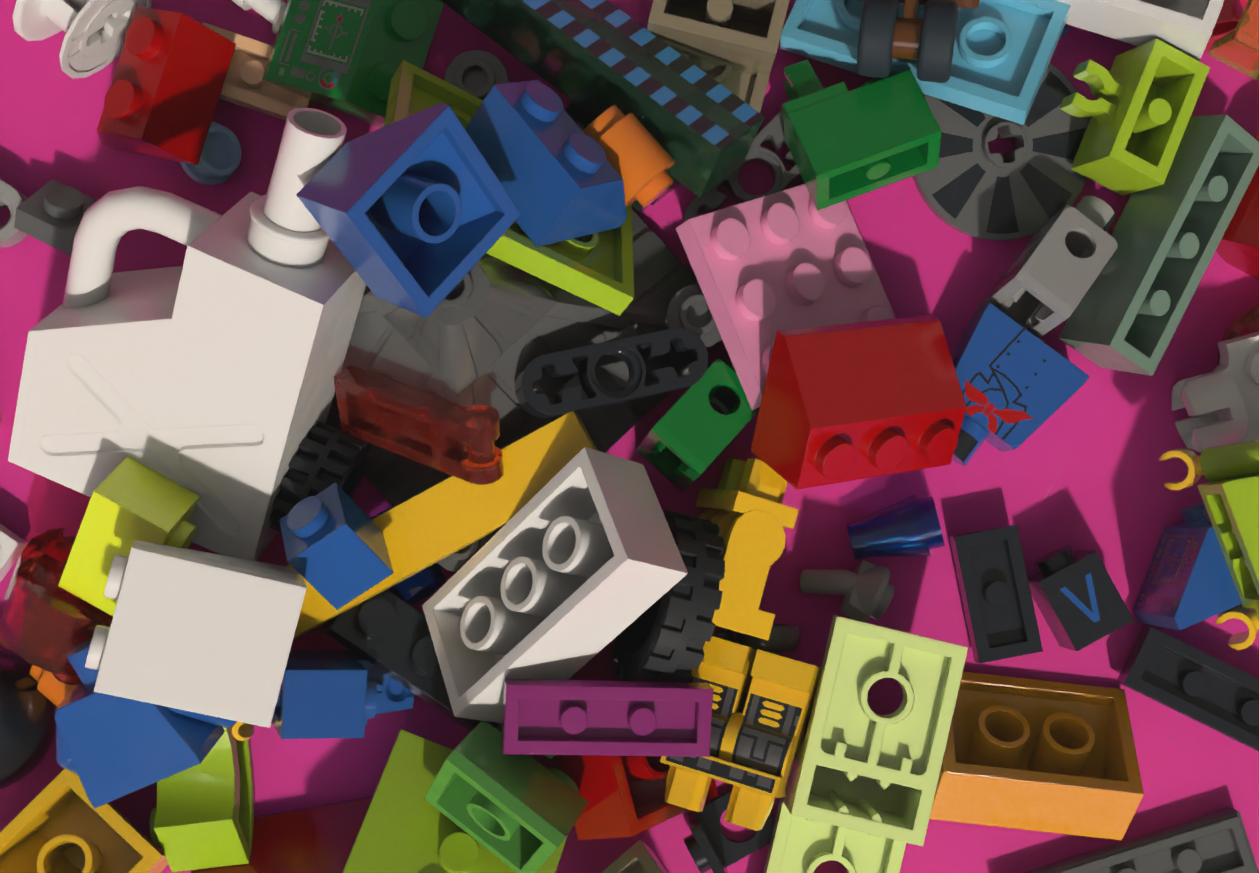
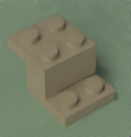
[631,0,790,141]

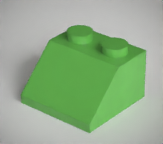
[424,721,589,873]

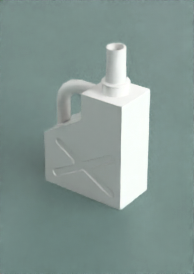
[8,108,366,561]

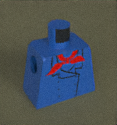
[952,303,1090,466]

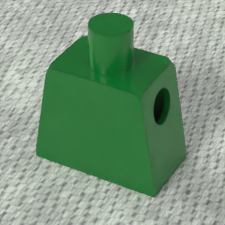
[636,358,760,492]

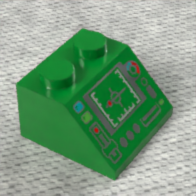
[262,0,444,127]

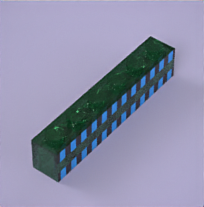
[441,0,765,197]

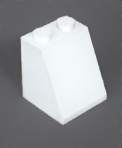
[85,540,307,728]

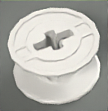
[12,0,153,79]

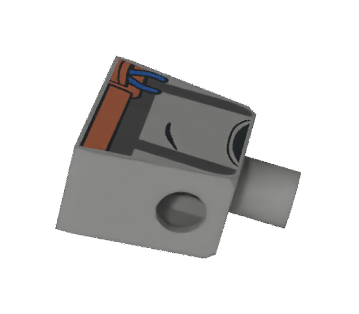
[976,196,1118,338]

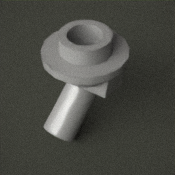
[800,560,895,622]

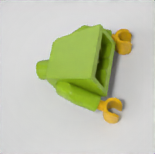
[1159,440,1259,650]

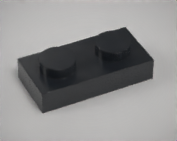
[950,525,1043,663]

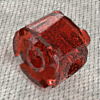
[0,528,113,685]

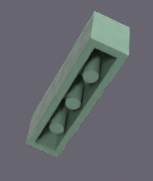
[1059,114,1259,376]

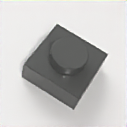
[14,179,98,256]

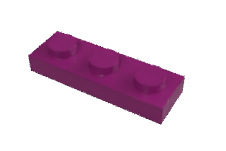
[501,679,713,757]

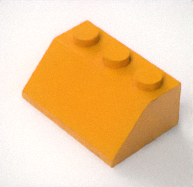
[929,672,1144,840]

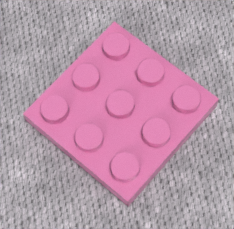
[676,184,896,410]

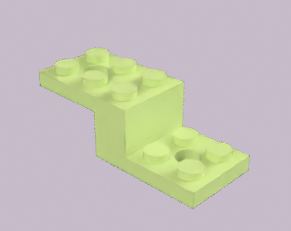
[763,615,968,873]

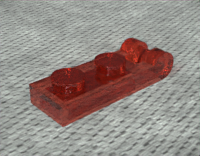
[333,364,504,485]

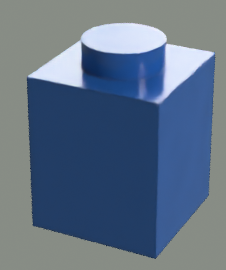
[279,482,394,610]

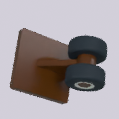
[857,0,980,83]

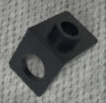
[684,789,775,873]

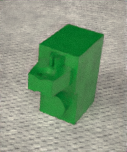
[781,59,942,211]

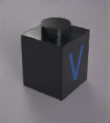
[1028,545,1134,651]

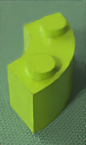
[150,727,254,873]

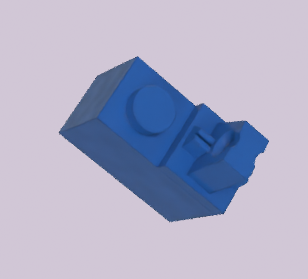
[272,651,414,739]

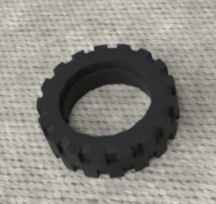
[613,509,725,683]

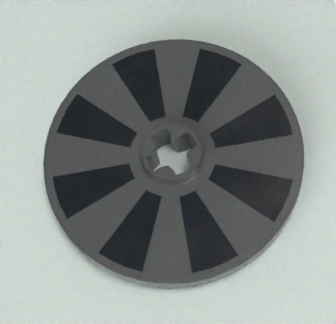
[912,63,1090,241]

